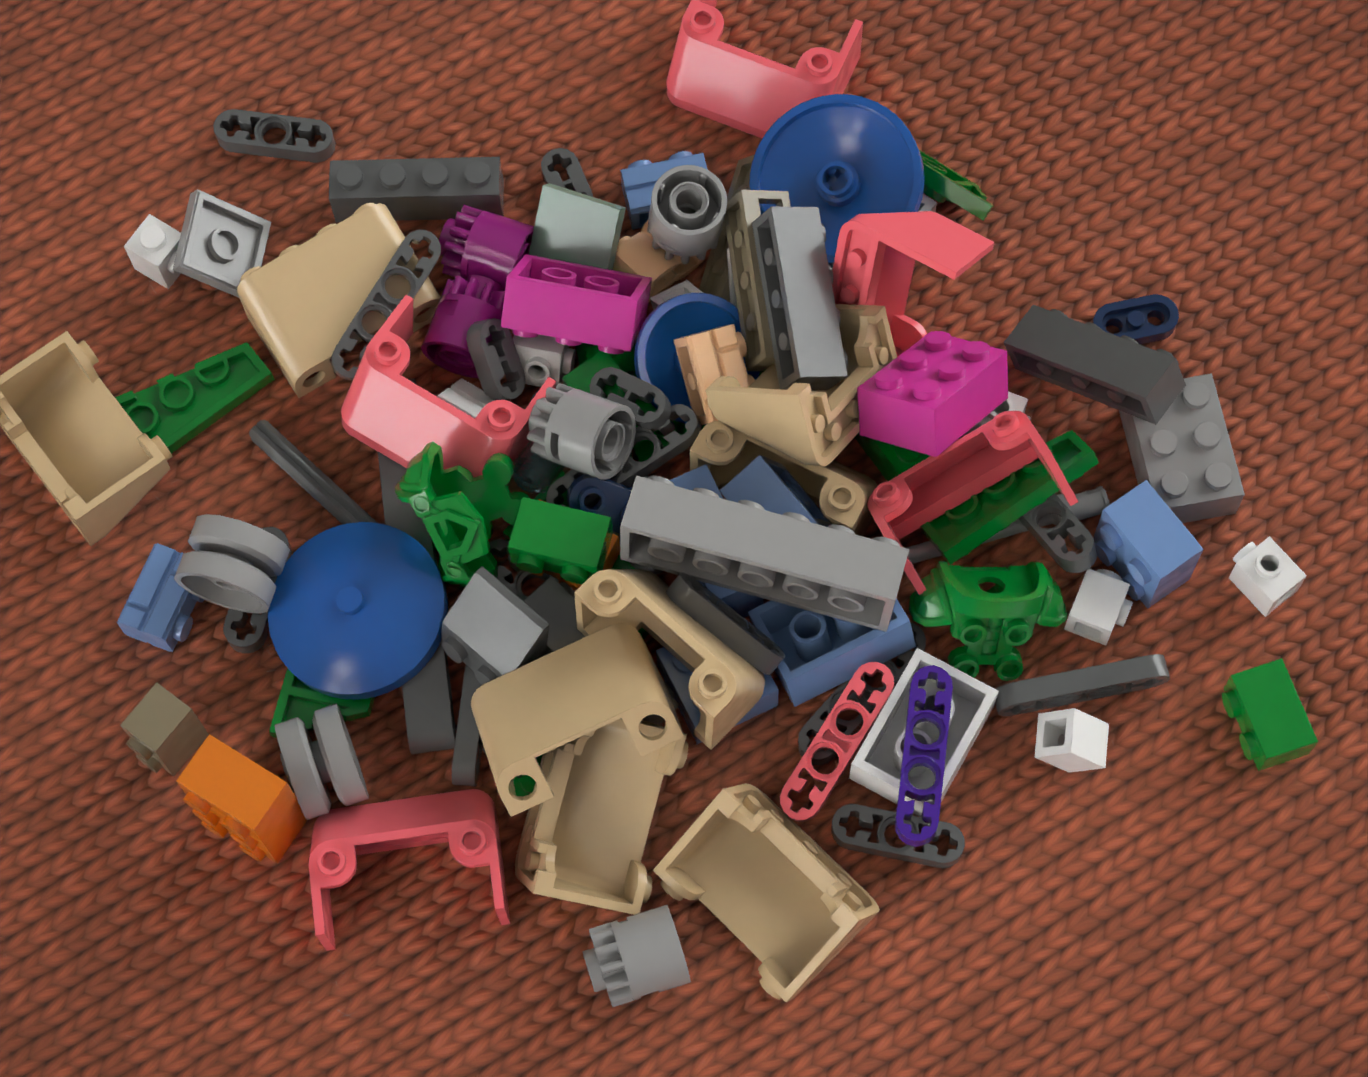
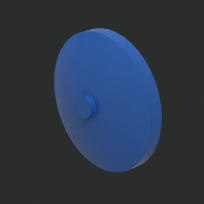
[749,94,925,268]
[268,522,448,699]

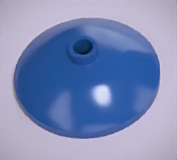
[634,293,760,425]

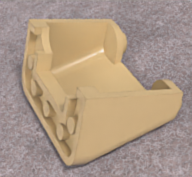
[705,304,897,466]
[0,331,173,546]
[689,421,878,537]
[574,569,765,750]
[515,718,688,915]
[653,783,880,1002]

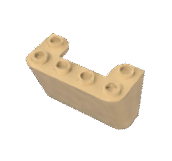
[237,203,441,398]
[471,623,684,817]

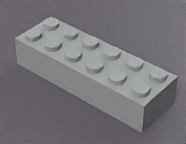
[620,475,909,632]

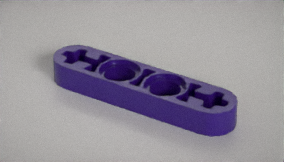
[895,665,953,847]

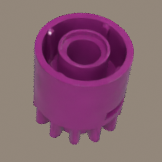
[439,205,534,291]
[421,275,505,378]

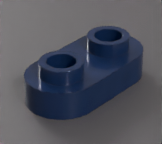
[1092,294,1179,344]
[567,474,632,534]

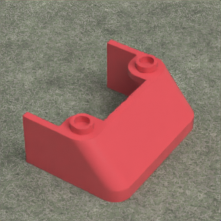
[666,0,863,138]
[832,211,994,357]
[341,295,556,478]
[867,411,1079,595]
[309,789,510,951]

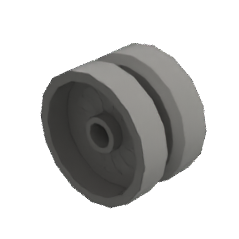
[174,514,290,614]
[275,703,369,820]

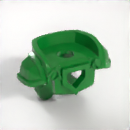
[395,442,530,588]
[909,561,1067,681]

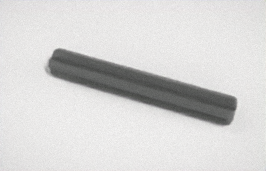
[249,420,378,525]

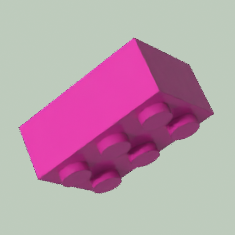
[501,254,652,354]
[857,331,1008,457]

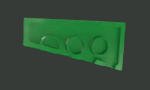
[115,342,275,454]
[919,430,1099,565]

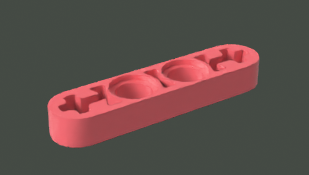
[780,662,894,822]

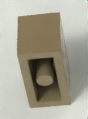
[120,682,209,776]

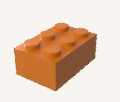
[176,734,307,864]

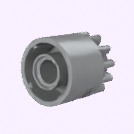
[647,165,727,264]
[527,383,636,480]
[582,905,691,1007]

